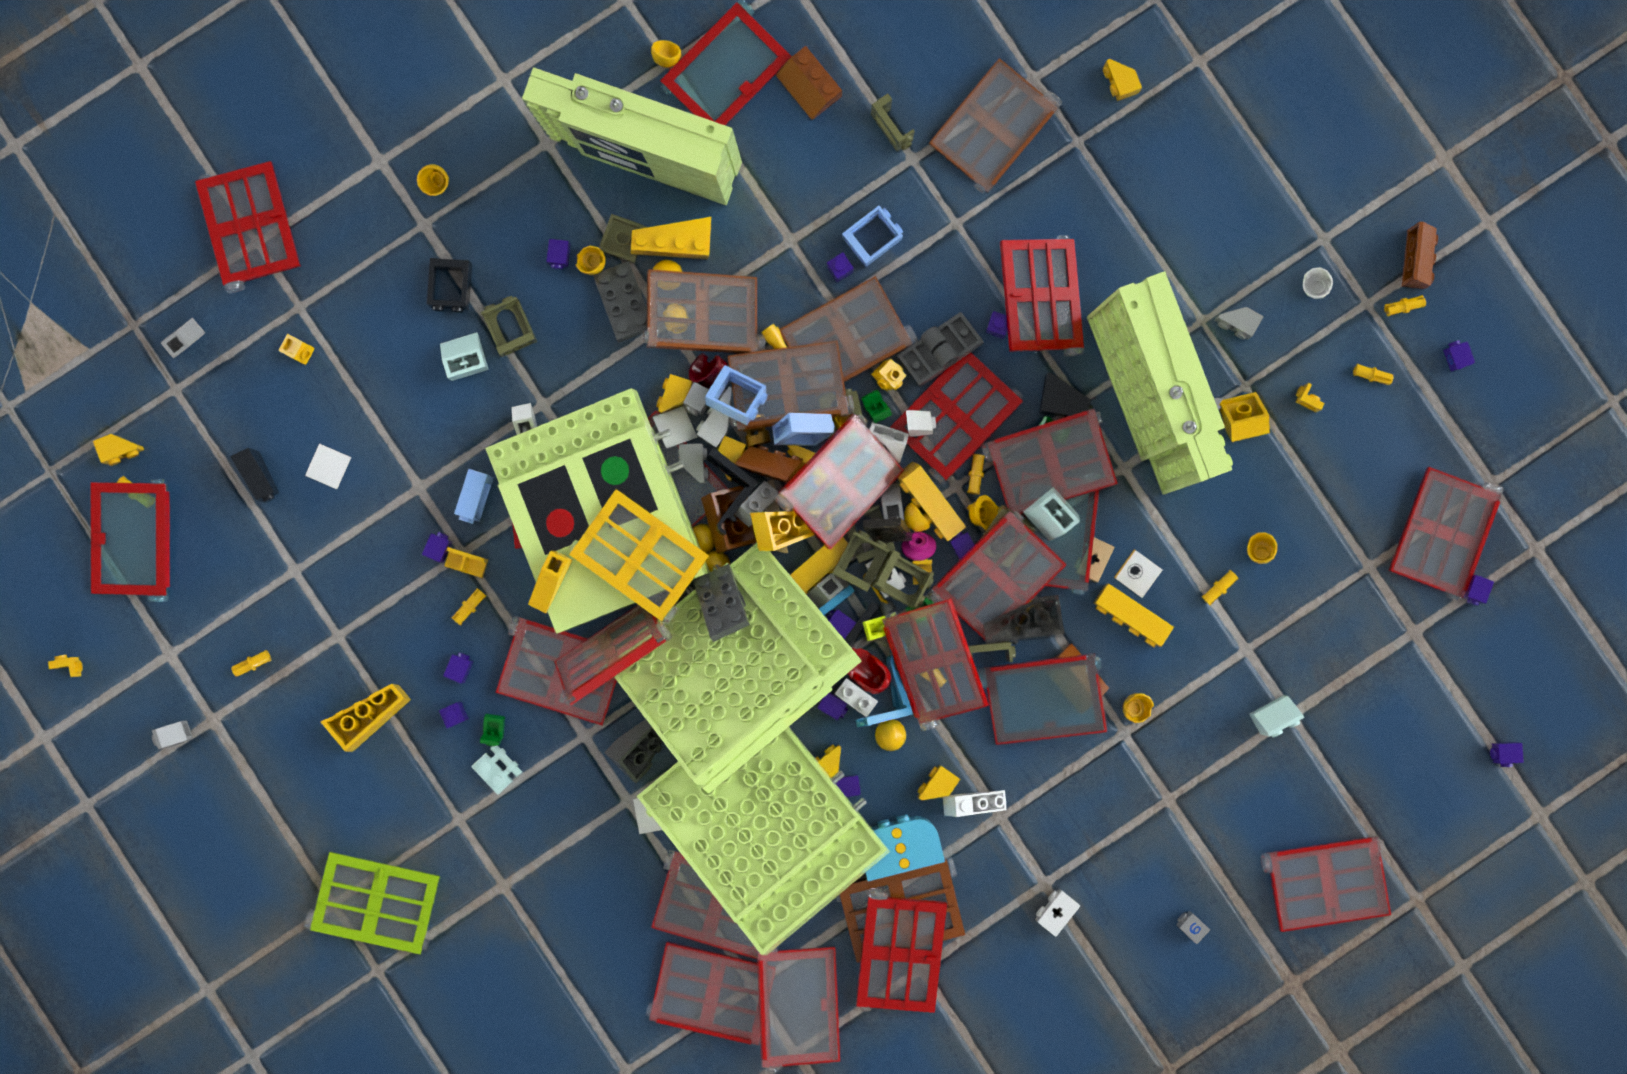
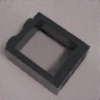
[427,258,472,313]

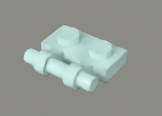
[471,746,522,795]

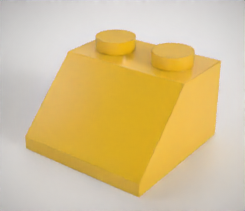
[1219,392,1270,442]

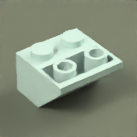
[440,333,489,381]
[1023,487,1080,541]
[1249,695,1304,738]

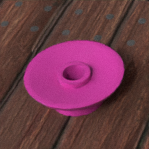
[901,532,937,561]

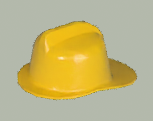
[967,495,1005,536]

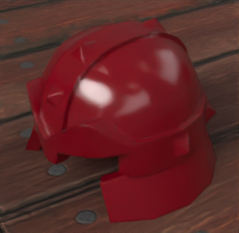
[688,353,728,389]

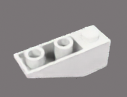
[696,386,732,449]
[943,790,1006,817]

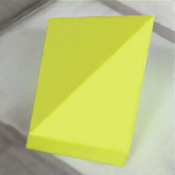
[862,614,891,641]

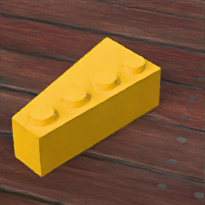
[631,217,711,260]
[897,462,966,541]
[750,510,832,551]
[321,684,411,752]

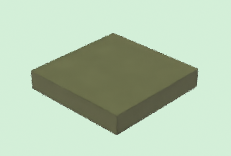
[599,214,648,264]

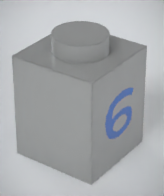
[1176,911,1210,944]

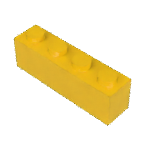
[790,537,848,595]
[1093,583,1174,648]

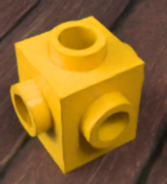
[871,359,907,391]

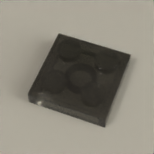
[863,517,913,542]

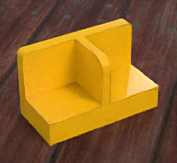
[444,547,488,578]

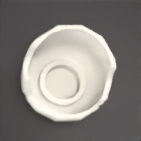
[1303,267,1333,299]

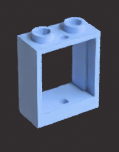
[842,206,903,268]
[705,365,768,425]
[772,413,834,446]
[454,469,494,524]

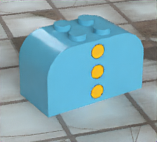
[866,814,945,881]

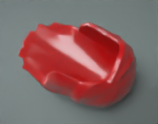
[847,648,891,694]

